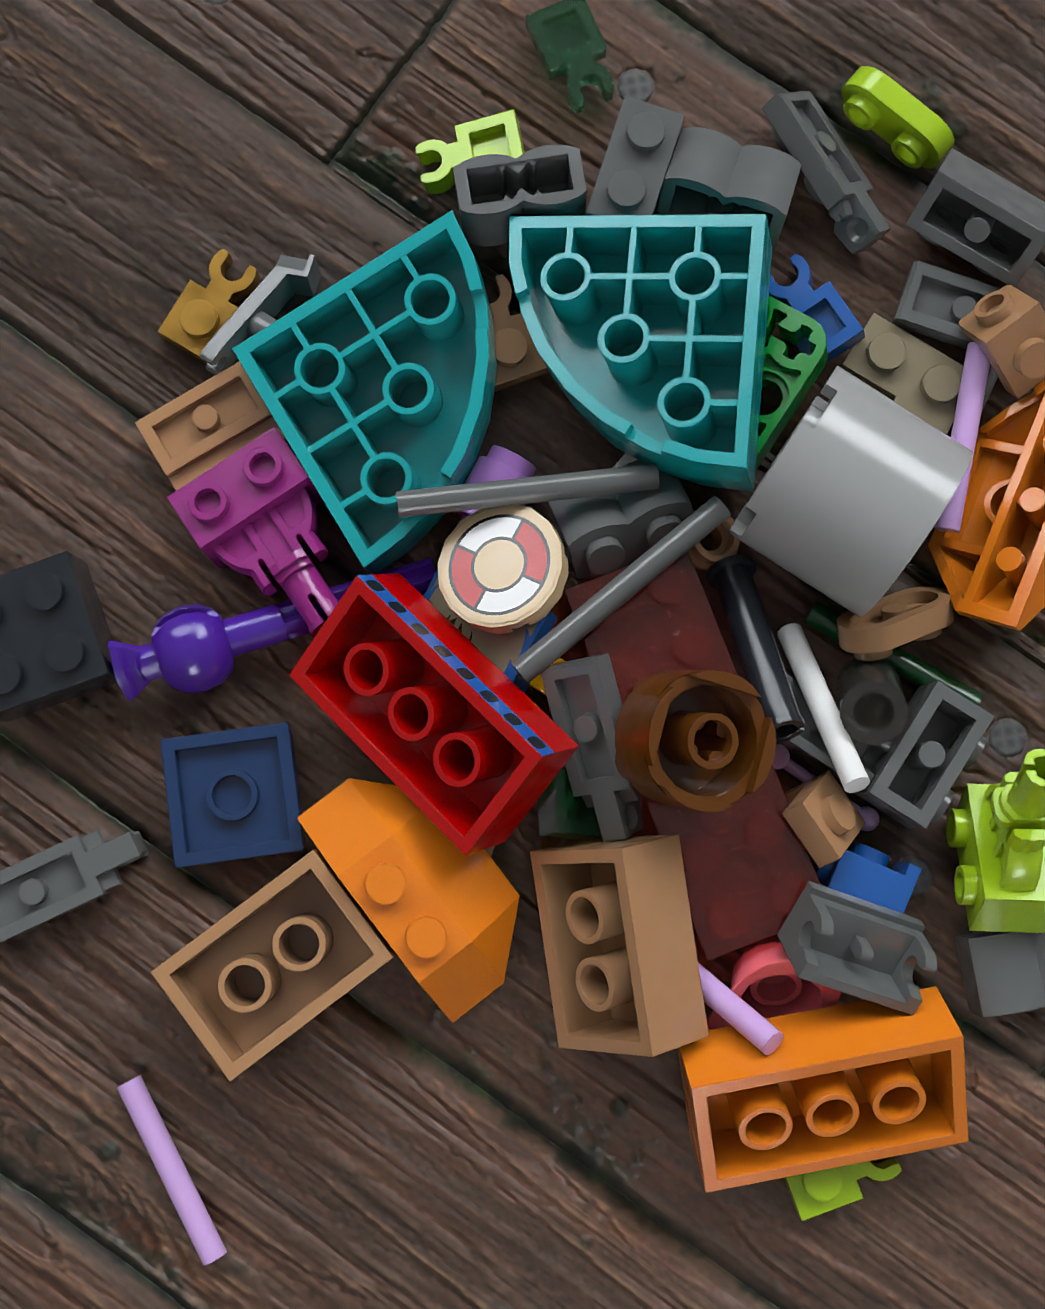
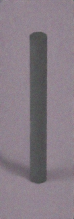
[395,463,660,518]
[511,496,731,684]

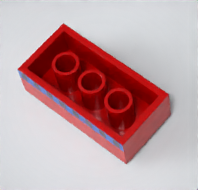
[289,573,579,856]

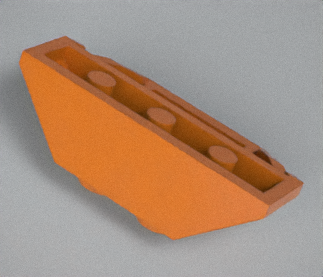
[928,379,1045,631]
[297,778,520,1023]

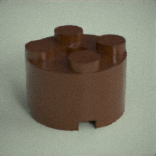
[615,670,776,812]

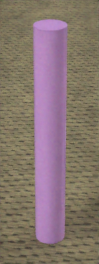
[934,342,990,533]
[698,963,783,1055]
[117,1075,227,1265]

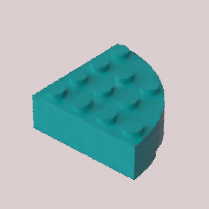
[232,210,497,574]
[509,214,772,492]

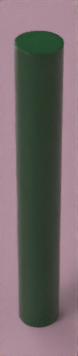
[803,601,982,705]

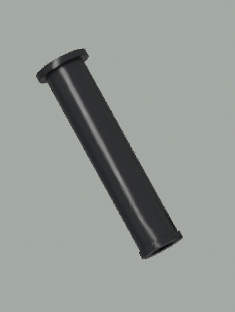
[706,555,806,742]

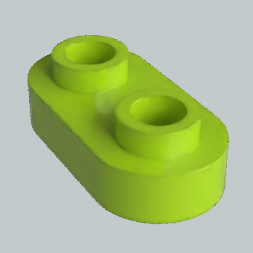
[841,66,954,169]

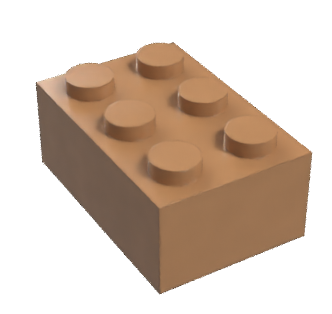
[530,834,709,1057]
[151,849,396,1081]

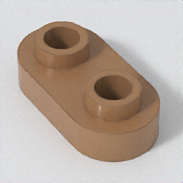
[837,587,954,661]

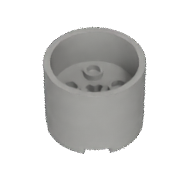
[728,365,973,617]

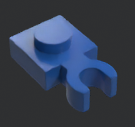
[769,254,865,363]

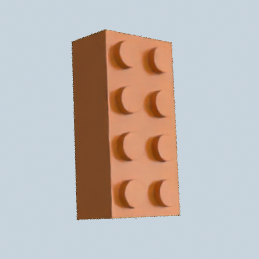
[677,986,968,1193]

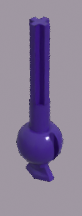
[108,557,435,701]

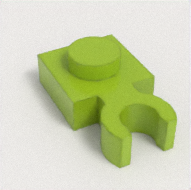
[415,109,525,194]
[784,1158,902,1221]

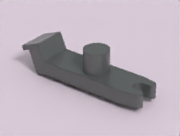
[200,255,321,375]

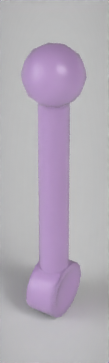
[771,744,879,831]

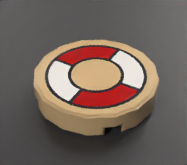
[438,505,569,635]

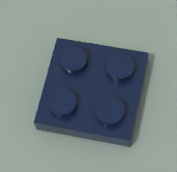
[160,722,307,868]

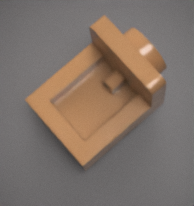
[958,285,1045,399]
[778,770,866,868]

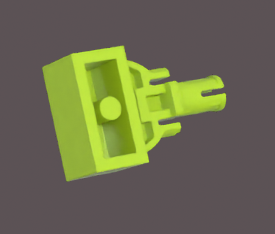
[946,749,1045,933]

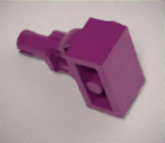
[167,426,338,637]

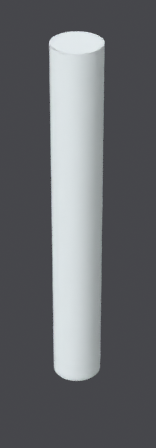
[777,623,870,793]

